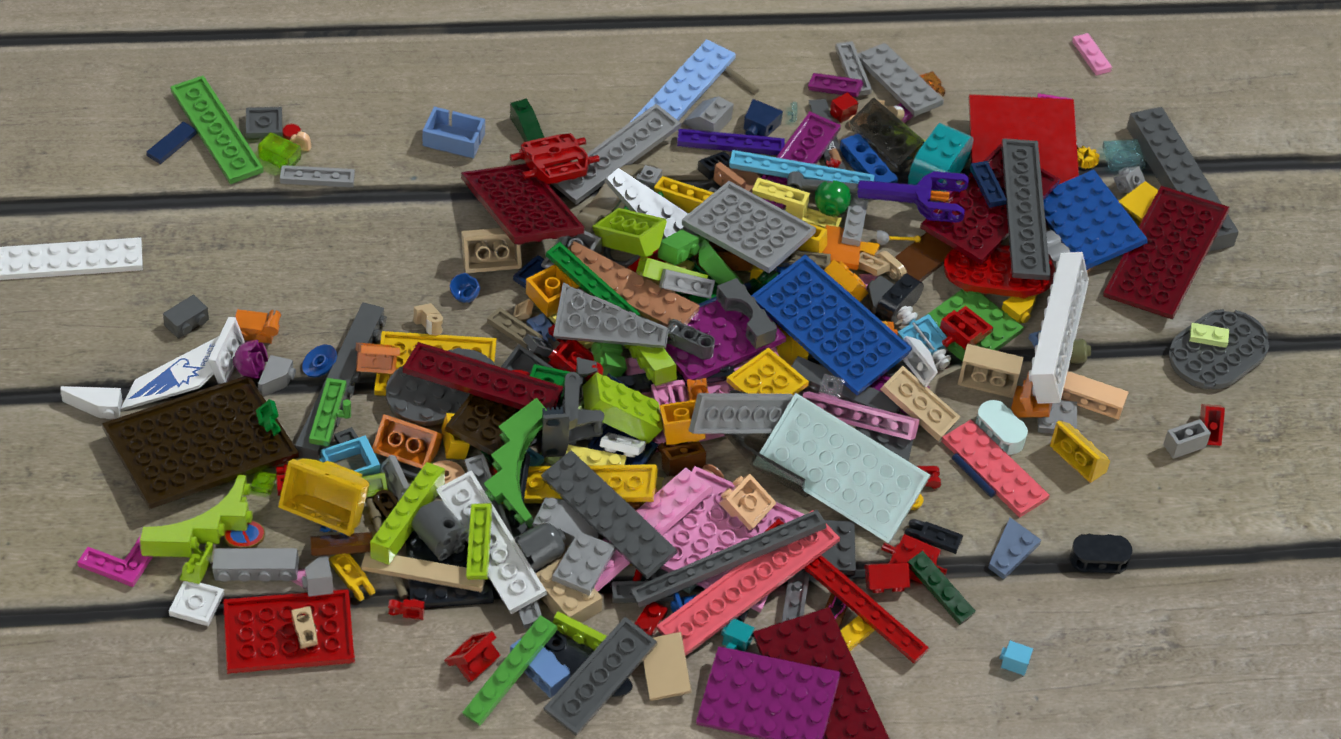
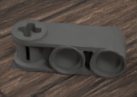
[667,319,715,360]

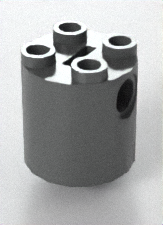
[412,501,469,561]

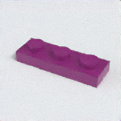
[808,73,863,98]

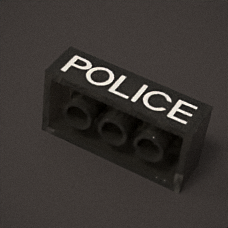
[849,97,924,173]

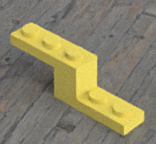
[752,178,842,228]
[566,444,664,491]

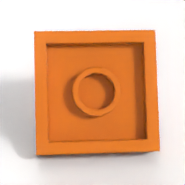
[355,342,400,374]
[1011,372,1052,418]

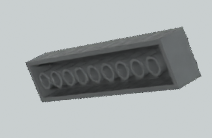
[1126,107,1239,252]

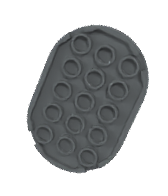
[1169,309,1269,389]
[386,348,496,426]

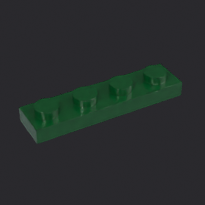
[907,551,976,625]

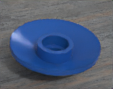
[302,344,337,378]

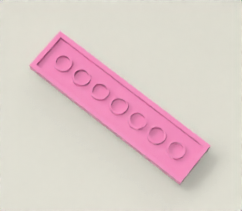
[594,468,713,592]

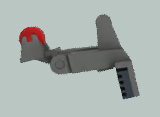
[541,357,604,457]

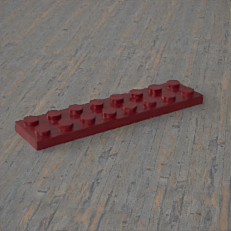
[403,342,564,410]

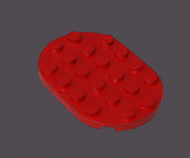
[944,245,1055,299]

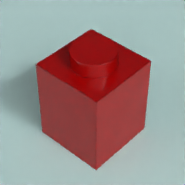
[830,92,859,123]

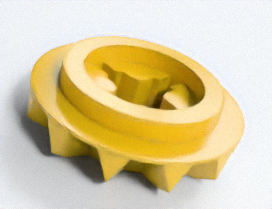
[1077,145,1099,169]

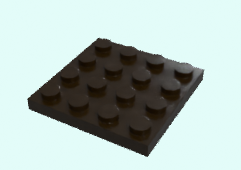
[445,394,542,456]

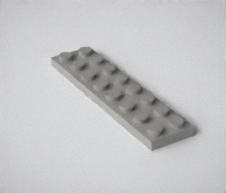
[552,104,681,205]

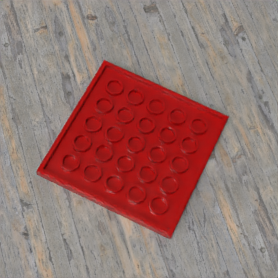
[968,94,1079,185]

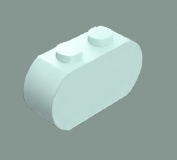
[975,400,1028,455]

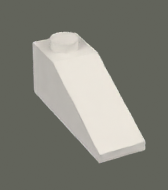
[902,336,938,387]
[60,386,122,419]

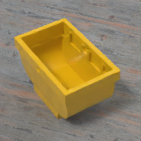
[278,459,369,536]

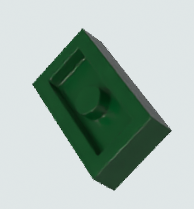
[747,269,778,296]

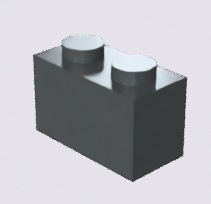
[163,294,209,339]

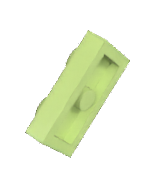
[1189,323,1229,348]

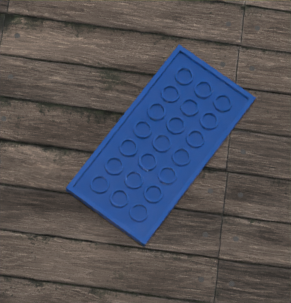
[751,255,912,396]

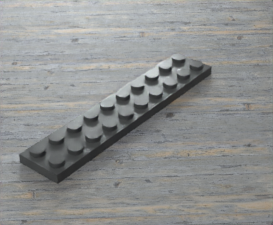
[1001,138,1050,280]

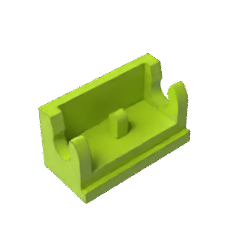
[180,541,213,584]

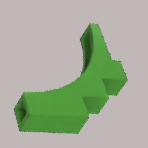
[483,398,547,529]

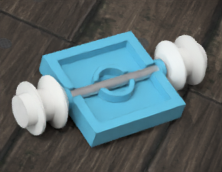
[897,306,951,369]

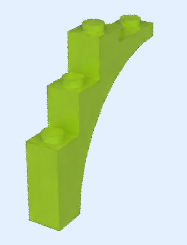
[140,475,252,557]

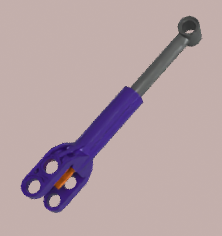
[786,171,969,222]

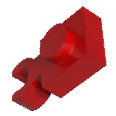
[388,599,425,620]

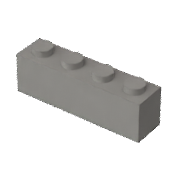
[212,548,299,582]

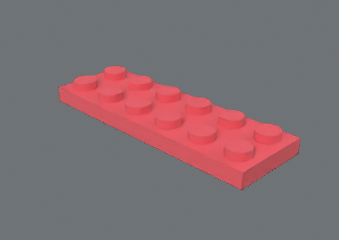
[941,420,1050,518]

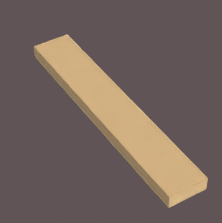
[361,552,485,592]

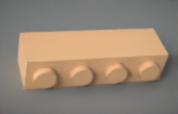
[1061,371,1129,420]

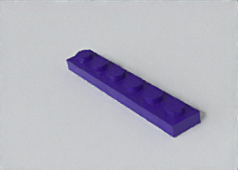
[677,129,785,156]

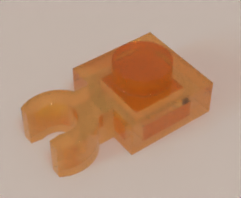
[920,71,945,96]

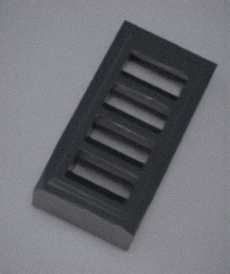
[697,151,731,180]

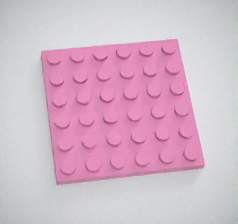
[661,466,804,613]

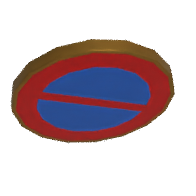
[224,521,265,548]

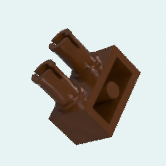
[657,441,706,477]

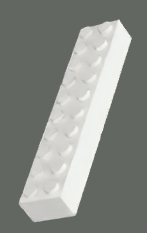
[1029,252,1089,404]

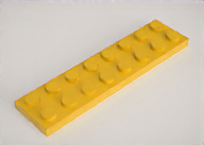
[501,464,658,504]

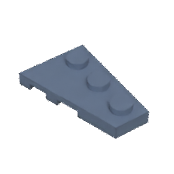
[988,518,1041,579]

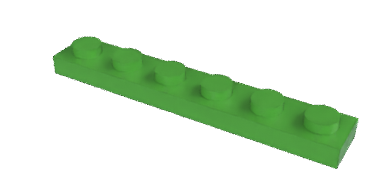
[462,615,558,726]

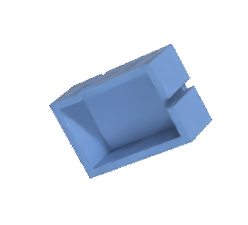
[422,107,485,159]

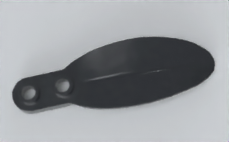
[530,620,633,697]

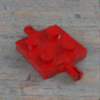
[881,534,947,585]

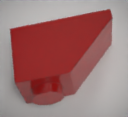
[1200,404,1225,446]

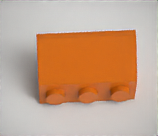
[372,414,443,469]

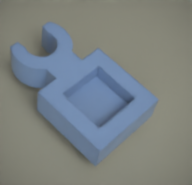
[527,313,556,342]

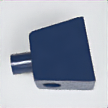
[743,99,783,137]

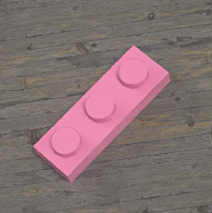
[1072,33,1112,75]

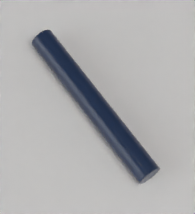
[952,453,996,498]

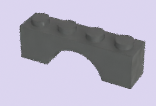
[716,278,777,349]

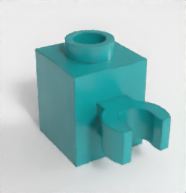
[721,619,755,652]

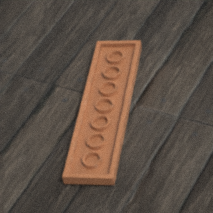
[553,241,700,327]

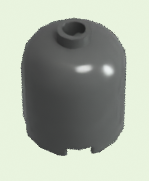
[514,523,566,572]

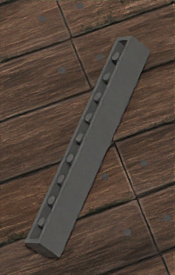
[295,302,387,461]

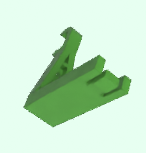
[695,233,744,285]

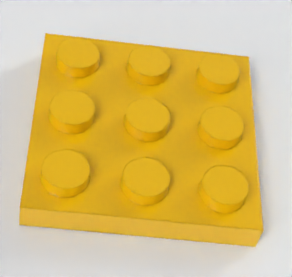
[726,347,809,395]

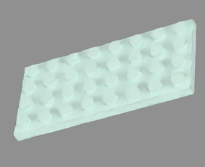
[755,393,931,543]

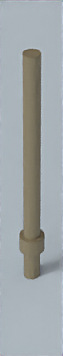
[366,498,408,600]

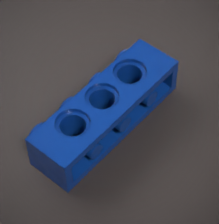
[840,133,898,183]

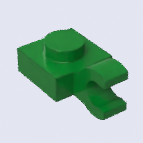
[256,399,281,436]

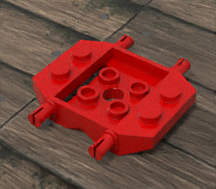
[510,133,600,184]

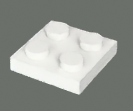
[600,432,646,457]
[169,581,224,626]

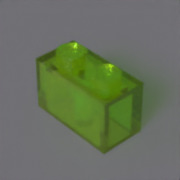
[258,132,301,169]

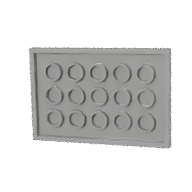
[682,181,816,273]

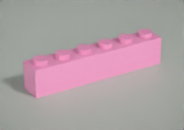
[803,391,920,440]

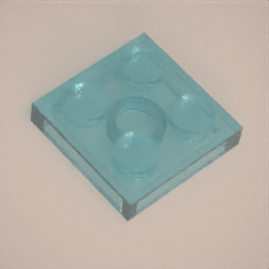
[1102,140,1146,172]

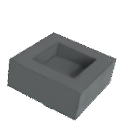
[334,427,359,444]

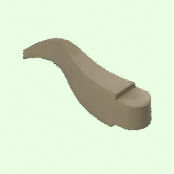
[577,164,658,235]

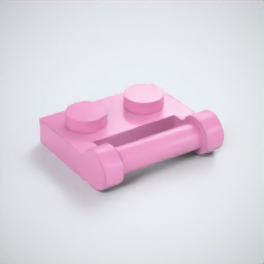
[651,380,688,409]

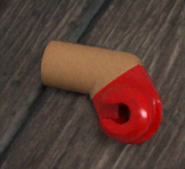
[826,148,842,168]

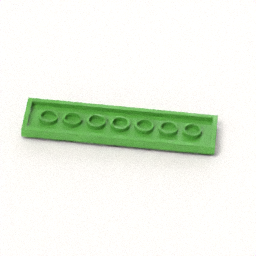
[170,75,264,184]

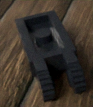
[904,519,963,554]

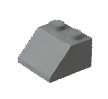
[683,96,733,132]

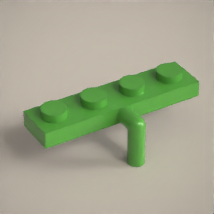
[309,378,351,446]

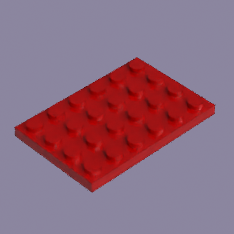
[224,589,355,674]

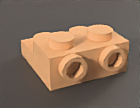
[719,474,776,531]

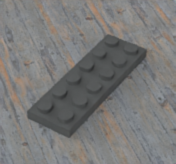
[544,617,657,736]

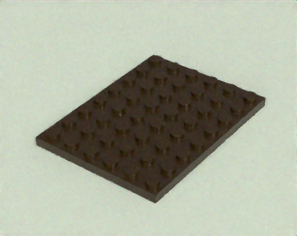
[102,376,299,510]

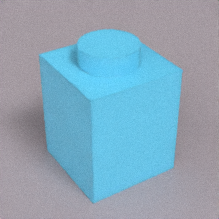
[999,641,1033,676]

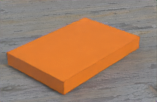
[822,225,861,270]

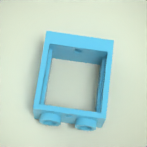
[319,435,380,477]

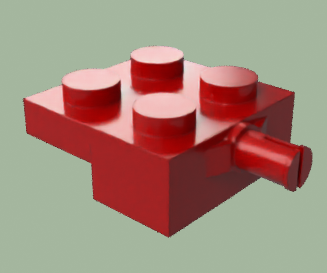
[940,306,993,350]

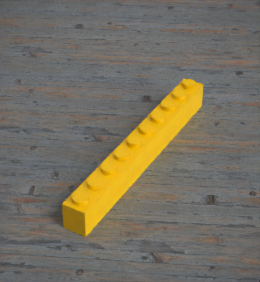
[654,176,827,253]

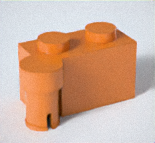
[235,309,281,344]

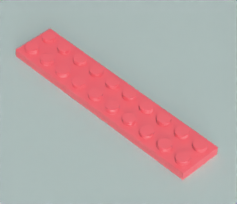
[657,510,840,656]

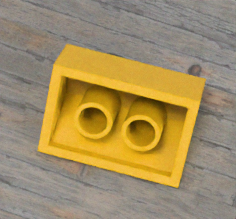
[1050,421,1110,483]

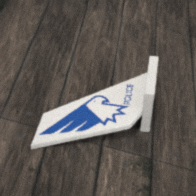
[121,317,245,411]

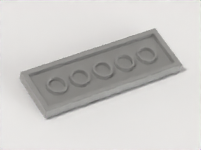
[858,43,944,117]
[689,393,794,434]

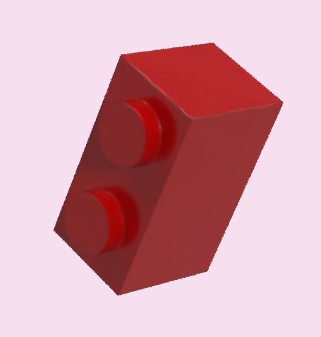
[865,562,910,593]

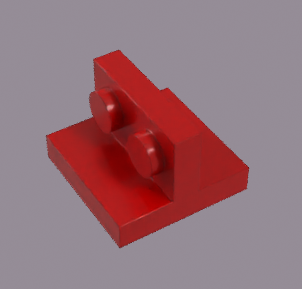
[444,631,501,682]

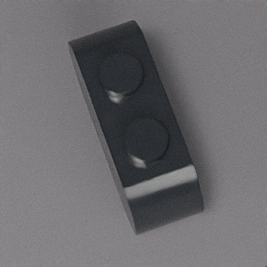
[876,273,924,324]
[1069,534,1133,573]

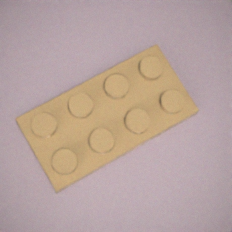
[880,366,960,441]

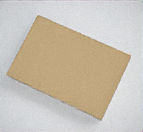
[643,632,692,701]

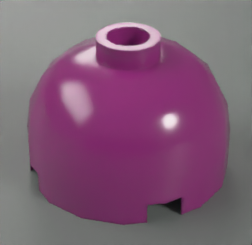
[233,340,268,379]

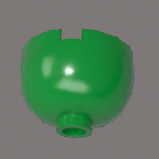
[815,180,851,216]

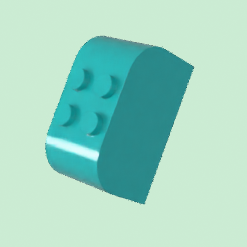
[908,123,973,202]

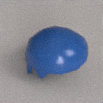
[449,273,480,303]

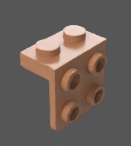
[713,162,761,192]

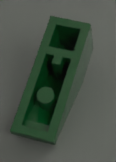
[510,98,545,142]

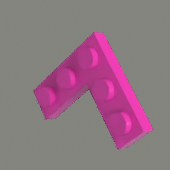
[78,536,153,587]

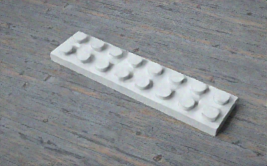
[0,238,143,280]
[436,470,547,614]

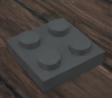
[246,107,283,138]

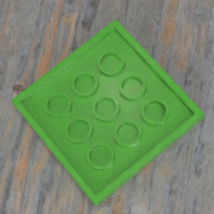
[925,290,1024,361]

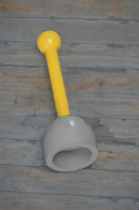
[877,230,921,245]

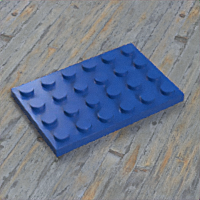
[1043,169,1147,270]

